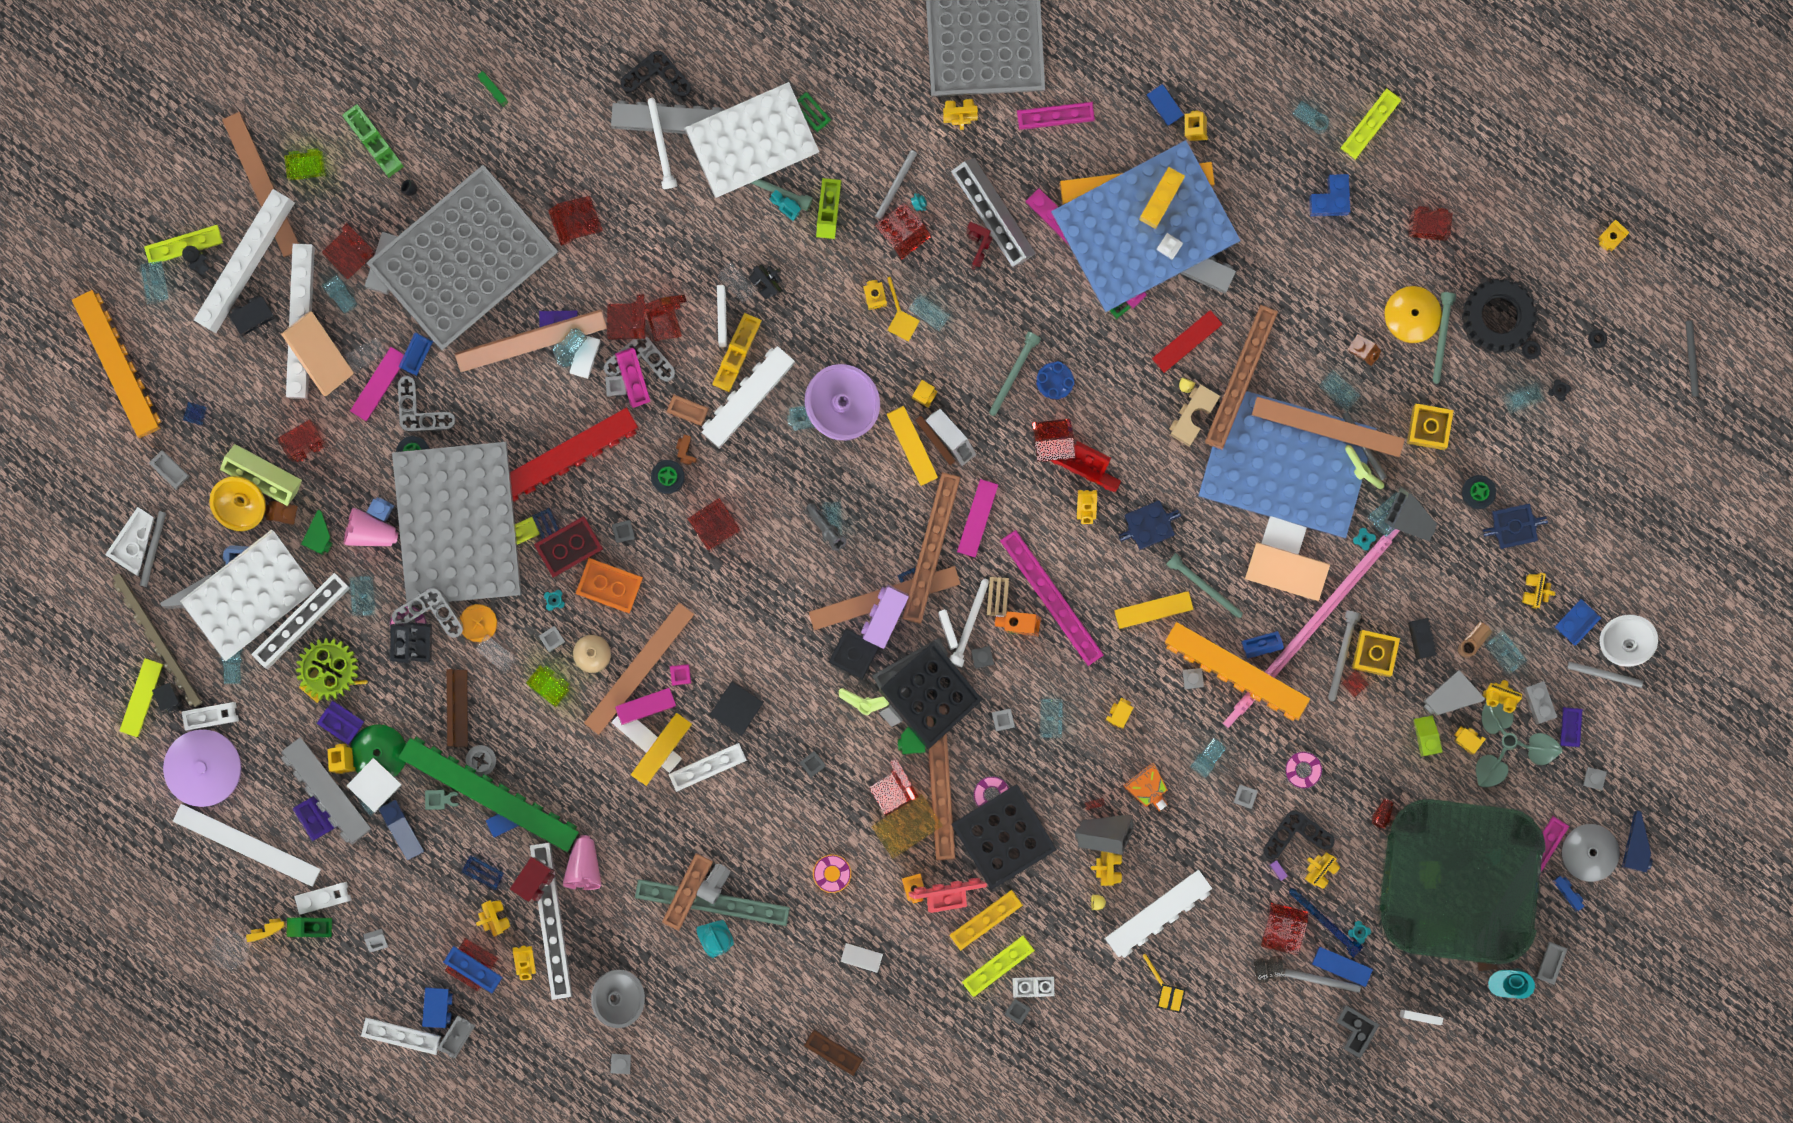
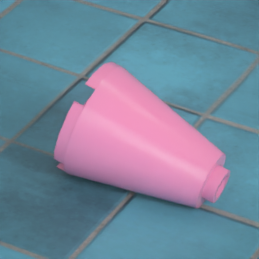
[344,508,399,546]
[563,835,602,890]

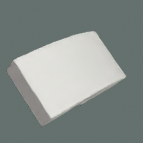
[570,335,600,379]
[1012,977,1055,998]

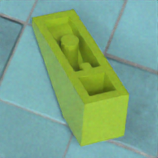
[816,178,841,239]

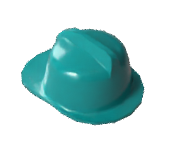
[696,920,734,958]
[1488,968,1535,999]

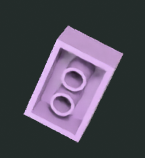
[861,584,909,649]

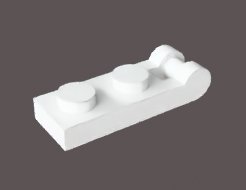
[182,702,239,731]
[294,882,352,915]

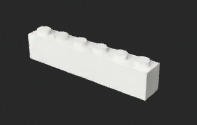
[702,346,795,449]
[251,573,350,669]
[1104,870,1212,958]

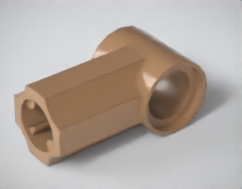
[1458,621,1493,658]

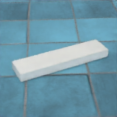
[611,716,682,773]
[669,743,747,792]
[361,1017,441,1055]

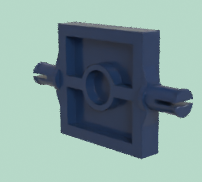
[1118,500,1181,551]
[1482,504,1548,549]

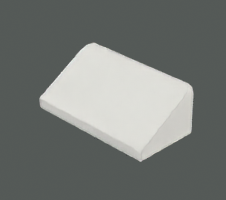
[841,943,883,973]

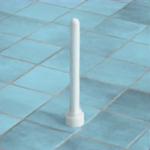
[648,98,678,189]
[949,579,989,668]

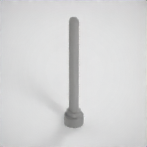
[1328,610,1362,701]

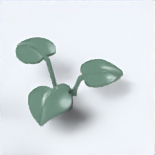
[1476,703,1563,787]

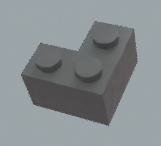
[1334,1005,1380,1059]

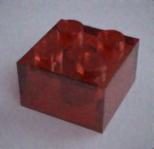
[1408,206,1453,241]
[277,419,326,463]
[1032,419,1075,462]
[687,498,741,552]
[445,938,499,991]

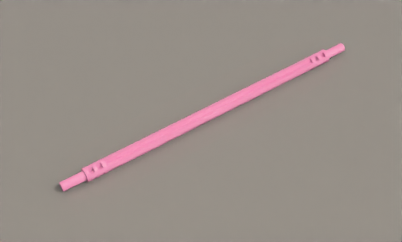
[1223,528,1400,728]

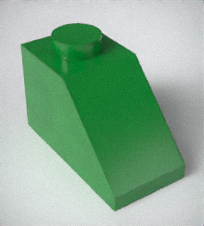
[301,510,333,556]
[897,726,925,755]
[286,917,332,937]

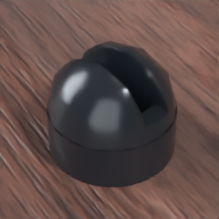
[401,179,417,196]

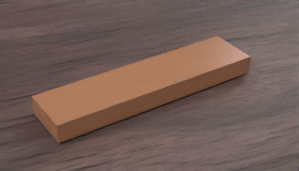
[662,853,713,931]

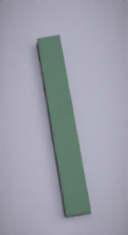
[635,879,790,926]

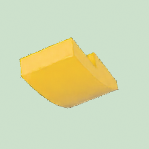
[246,918,286,942]

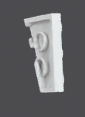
[105,507,155,576]

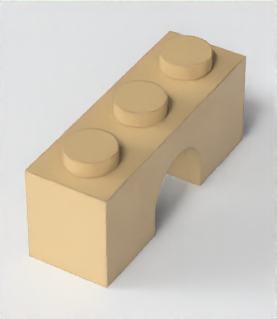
[1169,384,1220,447]

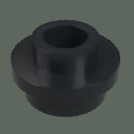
[1588,329,1607,349]
[1521,340,1541,360]

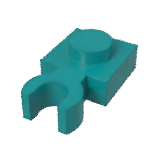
[769,190,801,221]

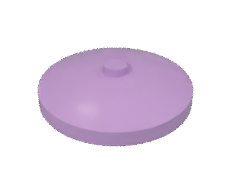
[805,364,880,440]
[163,730,241,807]

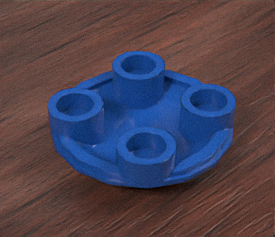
[1036,361,1074,399]

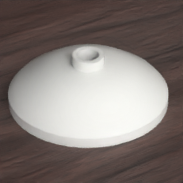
[1600,615,1658,666]

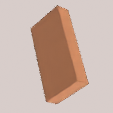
[667,394,709,426]

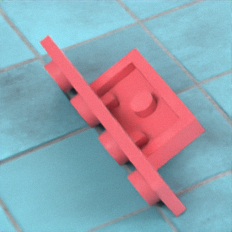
[908,878,987,913]

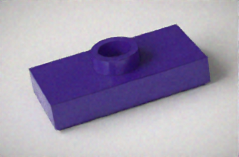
[1560,707,1583,747]

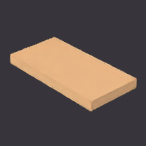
[281,311,354,396]
[1245,542,1330,601]

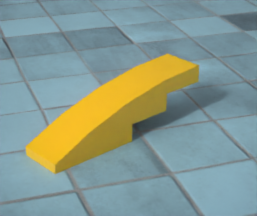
[712,313,762,392]
[886,406,938,486]
[631,713,692,786]

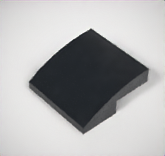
[390,623,432,663]
[710,680,764,736]

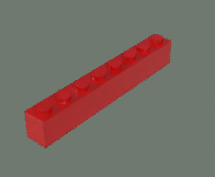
[510,407,638,503]

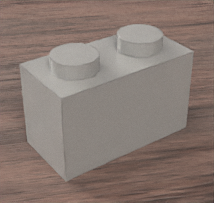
[1523,681,1557,725]

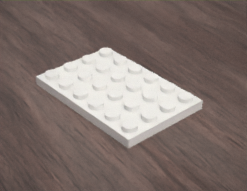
[685,82,819,198]
[180,530,316,661]

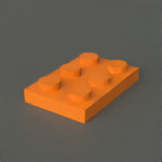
[575,558,643,614]

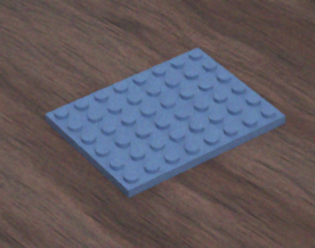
[1051,140,1241,313]
[1198,391,1377,538]

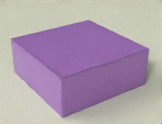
[1269,860,1287,881]

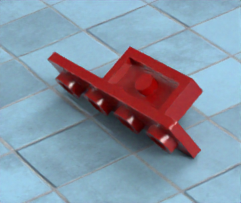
[1047,441,1121,492]

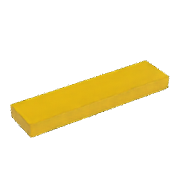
[1114,591,1194,629]
[950,890,1023,951]

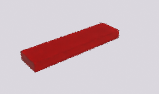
[1152,310,1223,373]

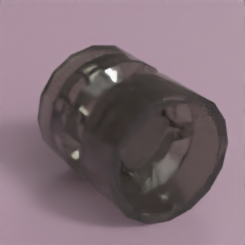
[1254,955,1285,984]

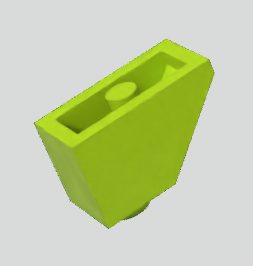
[1413,715,1442,757]

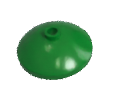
[350,724,406,777]

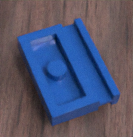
[1555,599,1601,646]

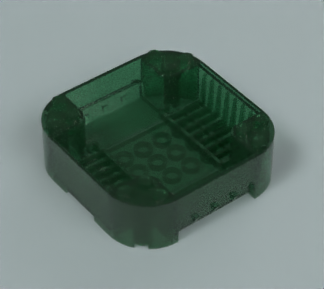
[1377,799,1546,964]

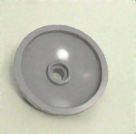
[1562,824,1620,882]
[591,970,645,1028]

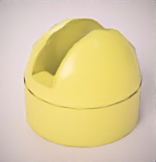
[1179,378,1196,393]
[1091,895,1106,910]

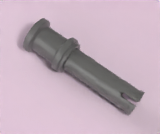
[805,503,847,551]

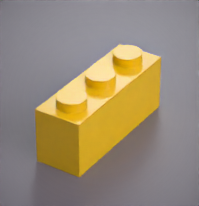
[1139,167,1185,229]

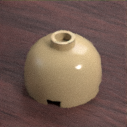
[573,635,611,673]

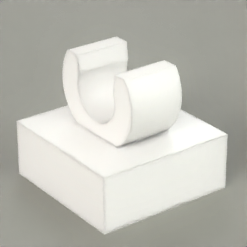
[1157,233,1183,260]

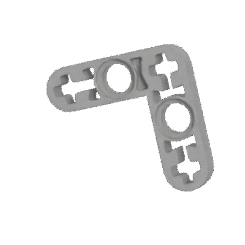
[604,335,675,382]
[398,376,456,432]
[392,587,463,637]

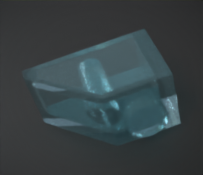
[1502,383,1545,415]

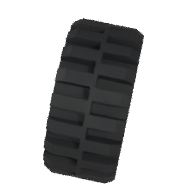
[1462,278,1537,353]

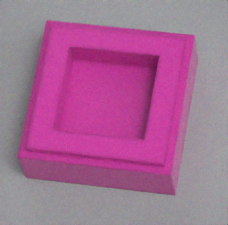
[670,664,691,686]

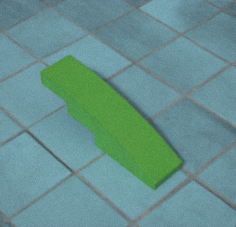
[342,104,404,178]

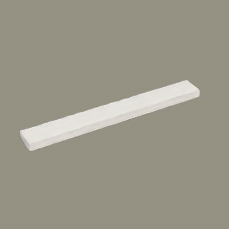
[173,804,321,887]

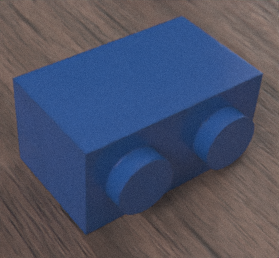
[422,988,453,1028]

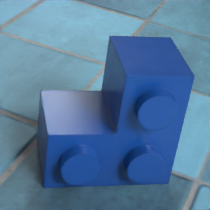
[1309,174,1350,216]

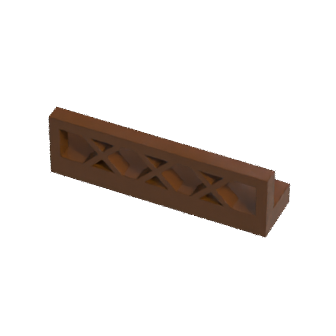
[446,669,468,747]

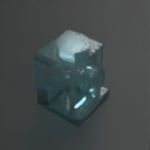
[787,406,815,431]

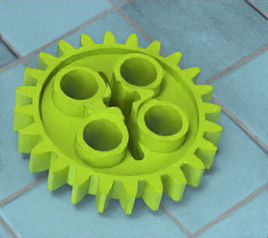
[295,638,359,701]

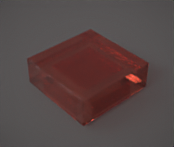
[1341,670,1369,697]
[1084,798,1105,810]

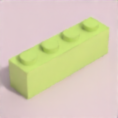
[220,444,302,506]

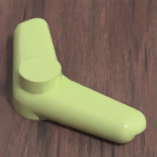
[1345,444,1384,489]
[839,688,889,715]

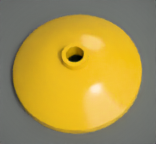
[1385,286,1442,343]
[209,476,266,531]

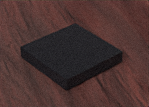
[828,628,879,680]

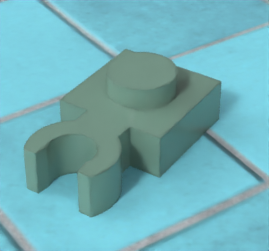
[425,790,459,810]

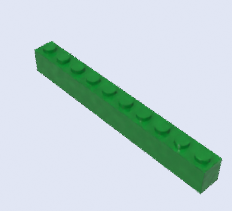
[399,736,579,852]

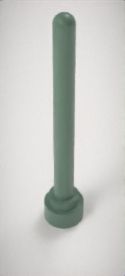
[751,179,813,211]
[1433,292,1457,384]
[989,331,1041,416]
[1166,553,1243,618]

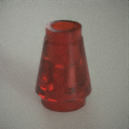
[1371,799,1394,829]

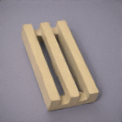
[987,577,1009,616]

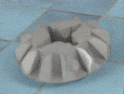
[465,745,497,776]

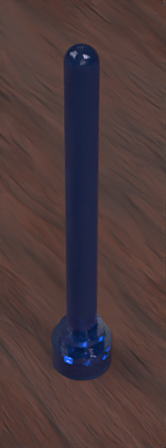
[1289,888,1363,958]

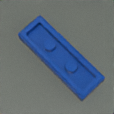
[443,946,503,994]
[1312,947,1373,987]

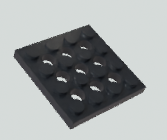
[879,641,983,749]
[951,784,1057,890]

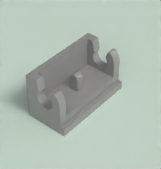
[437,1015,476,1058]

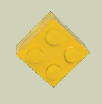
[1407,404,1454,450]
[1352,630,1400,677]

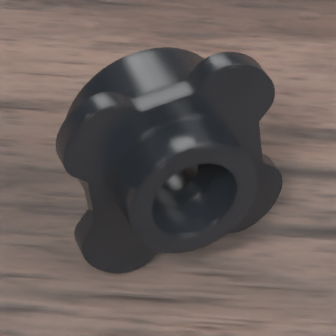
[1548,379,1571,402]

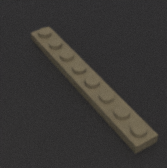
[113,573,203,707]

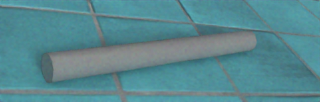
[875,150,917,220]
[140,511,166,587]
[1567,661,1643,688]
[1284,968,1361,993]

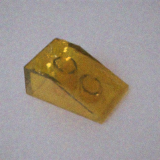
[872,794,943,859]

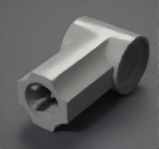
[696,864,730,904]

